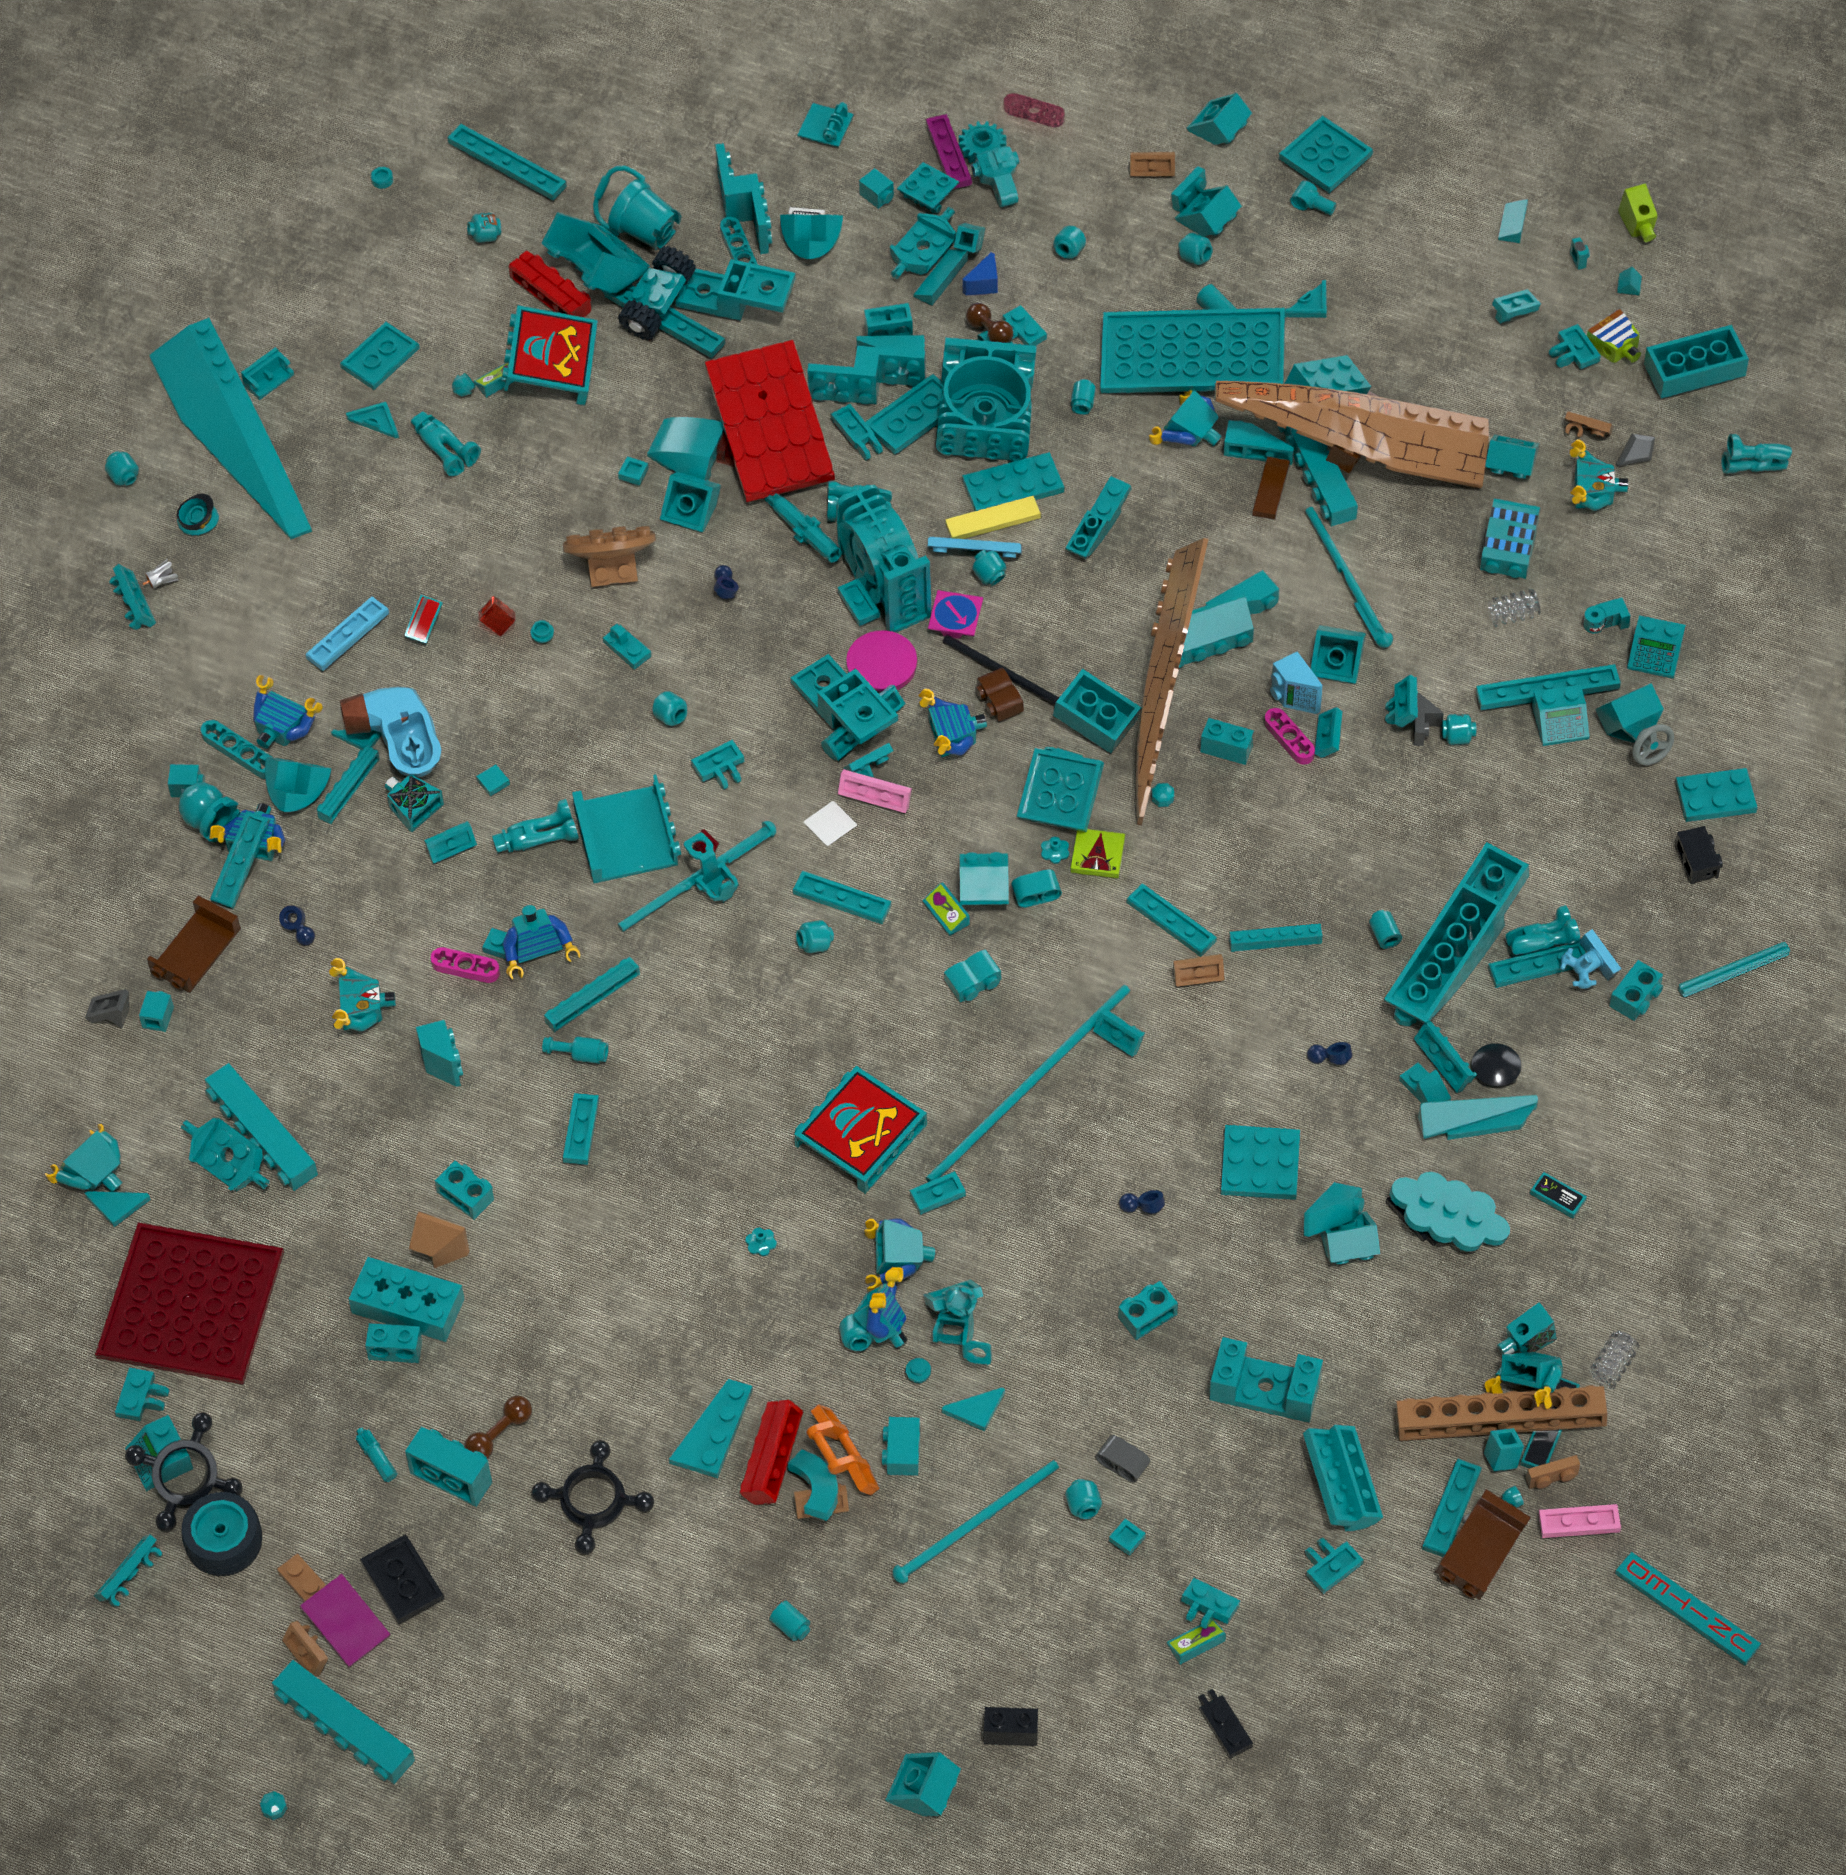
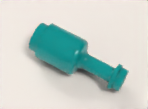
[542,1037,609,1064]

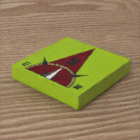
[1071,829,1125,879]

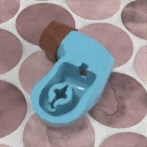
[340,687,442,778]

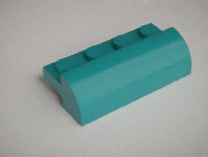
[1303,1425,1384,1531]

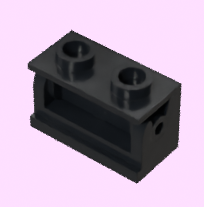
[1675,826,1723,884]
[984,1707,1038,1746]

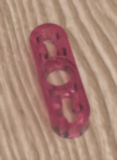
[1004,93,1065,128]

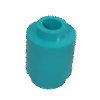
[1070,379,1096,415]

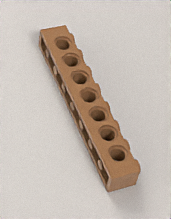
[1397,1385,1607,1441]

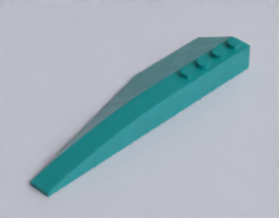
[149,318,312,539]

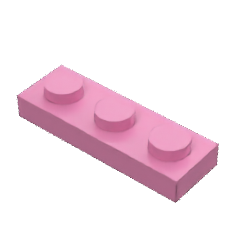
[838,770,912,813]
[1538,1504,1621,1538]

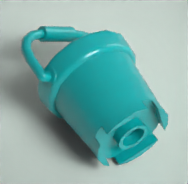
[593,165,681,250]

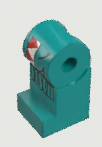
[1583,597,1631,634]

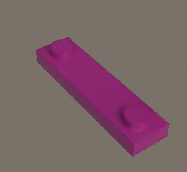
[926,114,972,189]

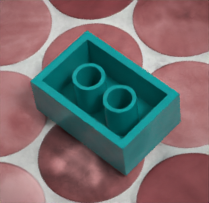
[1284,355,1371,395]
[1052,668,1141,754]
[405,1426,493,1507]

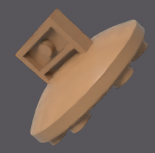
[562,526,656,587]

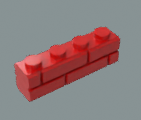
[509,250,591,318]
[740,1400,803,1505]

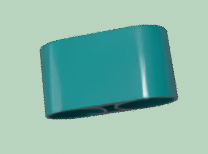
[1011,869,1062,908]

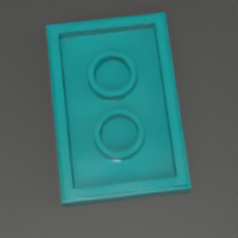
[340,322,420,390]

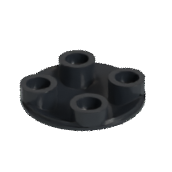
[1472,1043,1521,1087]

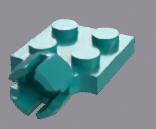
[923,1279,983,1317]

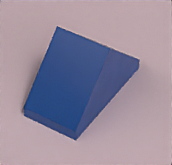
[962,252,998,296]

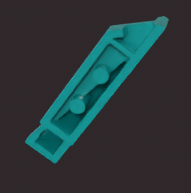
[1418,1095,1538,1140]

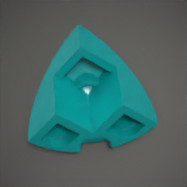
[780,214,843,259]
[265,757,332,812]

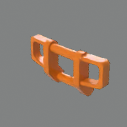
[806,1404,879,1495]

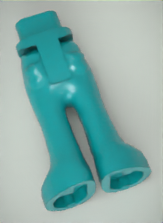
[411,411,481,476]
[492,799,579,853]

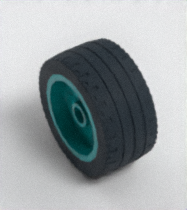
[181,1492,262,1576]

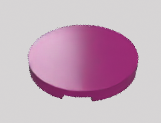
[846,630,917,691]

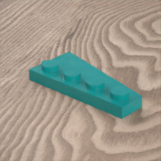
[669,1379,753,1478]

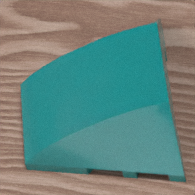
[647,417,727,481]

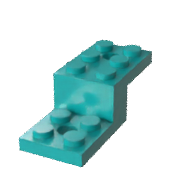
[715,143,772,254]
[676,259,796,321]
[807,346,926,404]
[790,654,899,744]

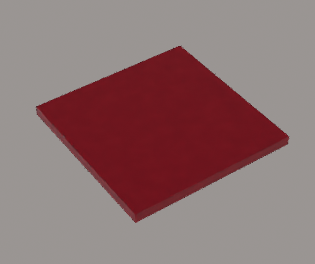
[95,1222,284,1385]

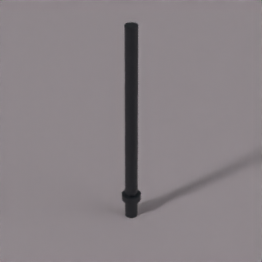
[943,635,1059,707]

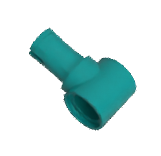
[1290,181,1337,216]

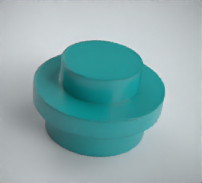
[530,620,554,643]
[906,1358,931,1383]

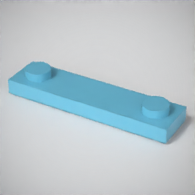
[928,537,1022,558]
[305,597,389,671]

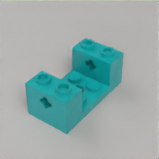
[1210,1337,1323,1423]

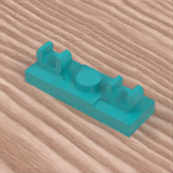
[109,564,156,630]
[1414,1021,1477,1092]
[94,1534,162,1607]

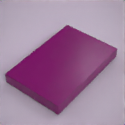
[300,1573,391,1668]

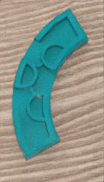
[788,1449,838,1521]

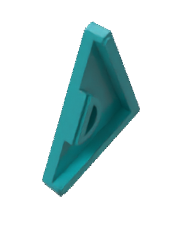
[1285,280,1327,318]
[346,401,399,439]
[331,729,382,750]
[85,1191,151,1227]
[942,1387,1005,1431]

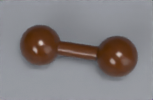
[966,303,1014,343]
[464,1395,532,1458]

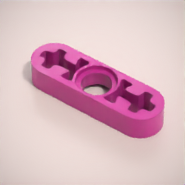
[1264,708,1315,765]
[431,947,500,983]

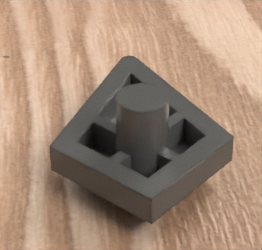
[1616,434,1655,466]

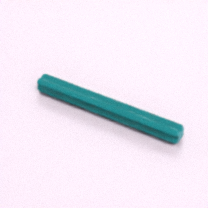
[1678,942,1790,997]

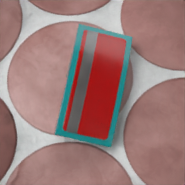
[404,595,443,645]

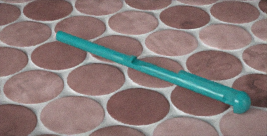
[1305,507,1393,648]
[618,821,777,932]
[892,1460,1059,1583]

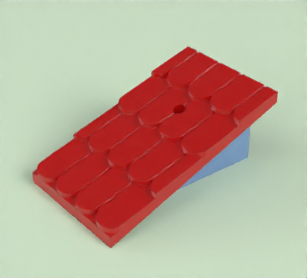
[705,340,835,502]

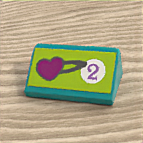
[473,363,515,398]
[922,882,970,936]
[1167,1620,1226,1665]

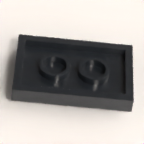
[360,1534,444,1625]

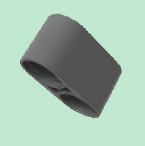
[1095,1435,1151,1483]

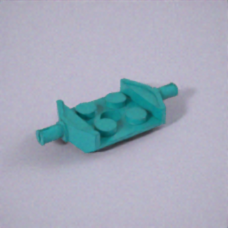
[890,207,956,279]
[181,1118,270,1191]

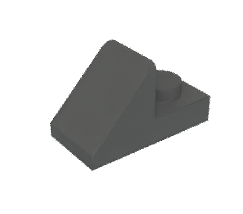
[1414,693,1444,746]
[85,989,129,1028]

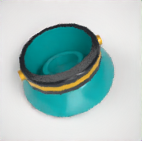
[177,493,219,535]

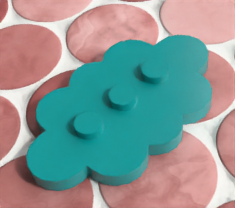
[1390,1171,1510,1252]

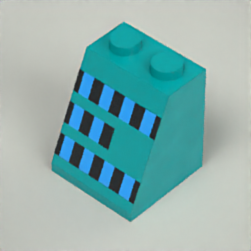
[1480,498,1540,579]

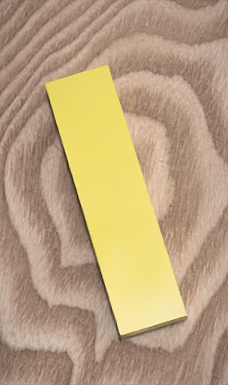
[945,496,1041,539]

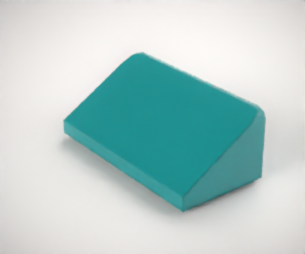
[1498,199,1528,243]

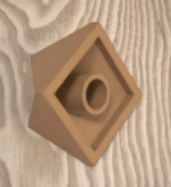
[409,1212,470,1269]

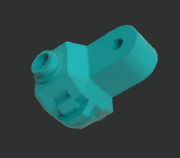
[971,146,1020,208]

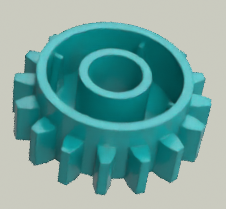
[959,121,1007,163]

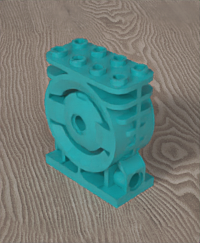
[936,337,1037,461]
[836,485,932,633]

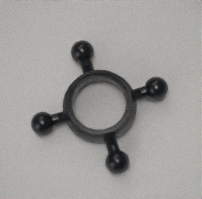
[125,1412,243,1531]
[531,1440,654,1555]

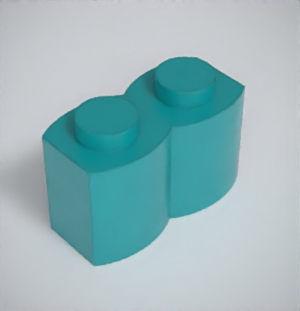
[944,949,1001,1002]

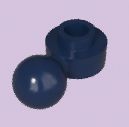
[714,565,739,599]
[279,906,315,946]
[1307,1042,1353,1065]
[1119,1190,1165,1214]

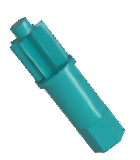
[356,1427,398,1482]

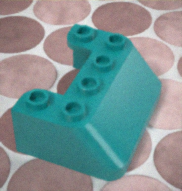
[541,212,650,295]

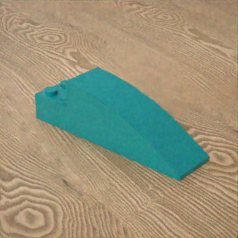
[1384,842,1530,1024]

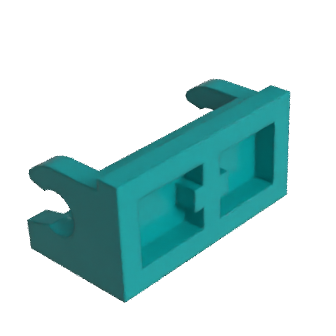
[241,347,294,400]

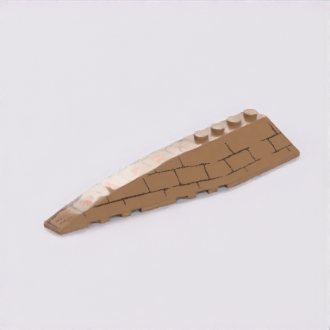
[1215,381,1489,488]
[1136,538,1209,825]

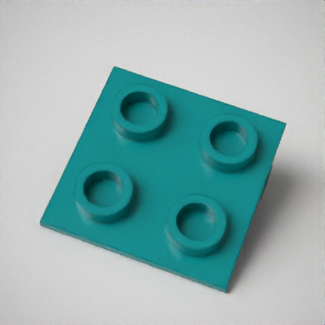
[797,102,854,147]
[897,162,959,213]

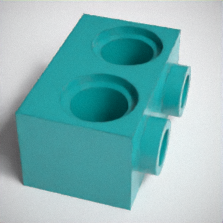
[864,303,913,336]
[1609,960,1664,1021]
[435,1160,494,1220]
[1118,1281,1178,1340]
[365,1323,423,1363]

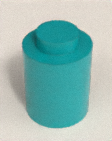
[1369,910,1403,949]
[769,1600,811,1641]

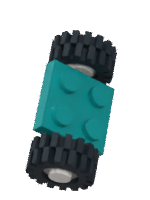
[618,246,696,340]

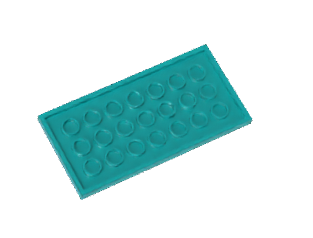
[1100,308,1285,393]

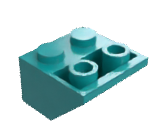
[416,1020,463,1087]

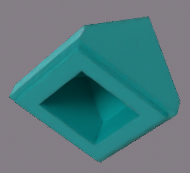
[1617,266,1642,296]

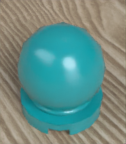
[178,782,240,842]

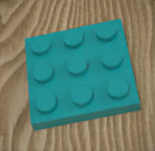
[1279,115,1373,193]
[1017,748,1104,832]
[1221,1125,1300,1200]

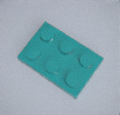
[1675,768,1758,822]

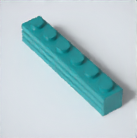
[317,745,380,824]
[1229,923,1323,952]

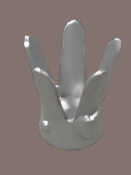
[143,558,178,589]

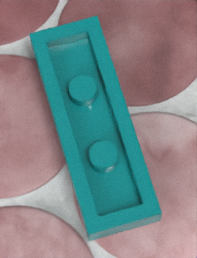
[563,1093,599,1165]

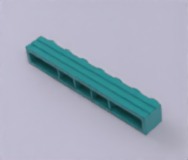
[544,957,640,1033]

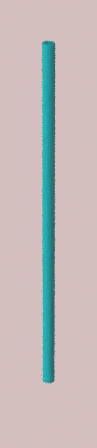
[926,984,1130,1182]

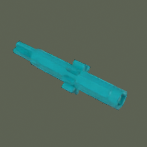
[763,493,842,563]

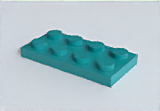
[866,374,962,455]
[962,452,1065,511]

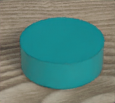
[371,167,394,189]

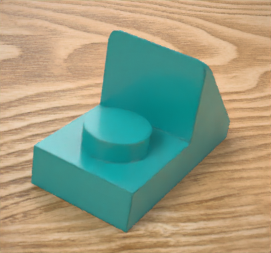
[1399,1062,1451,1103]

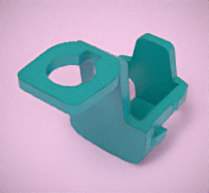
[684,832,739,902]
[933,1311,992,1365]

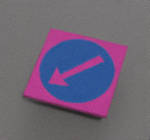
[928,590,983,639]

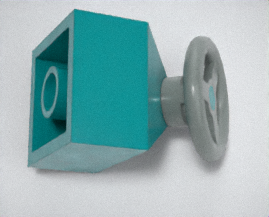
[1595,683,1674,765]

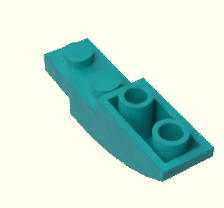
[1065,476,1132,559]

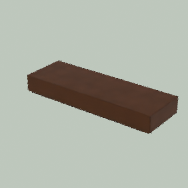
[1253,456,1290,520]

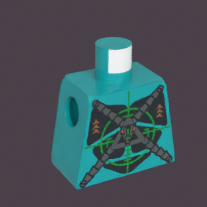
[385,775,444,833]
[1497,1302,1557,1354]

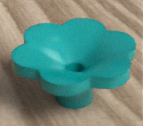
[1041,836,1070,864]
[745,1227,777,1256]

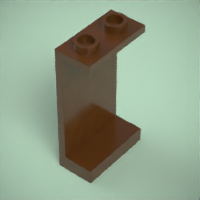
[147,895,241,993]
[1435,1489,1531,1600]

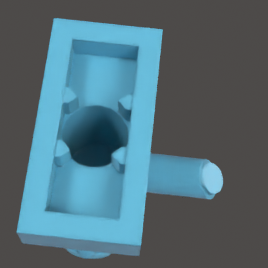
[1560,929,1621,989]

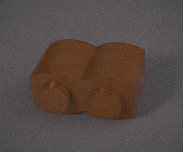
[975,667,1024,722]

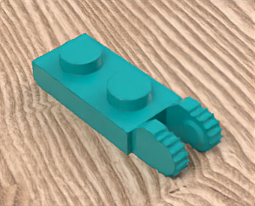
[831,404,883,460]

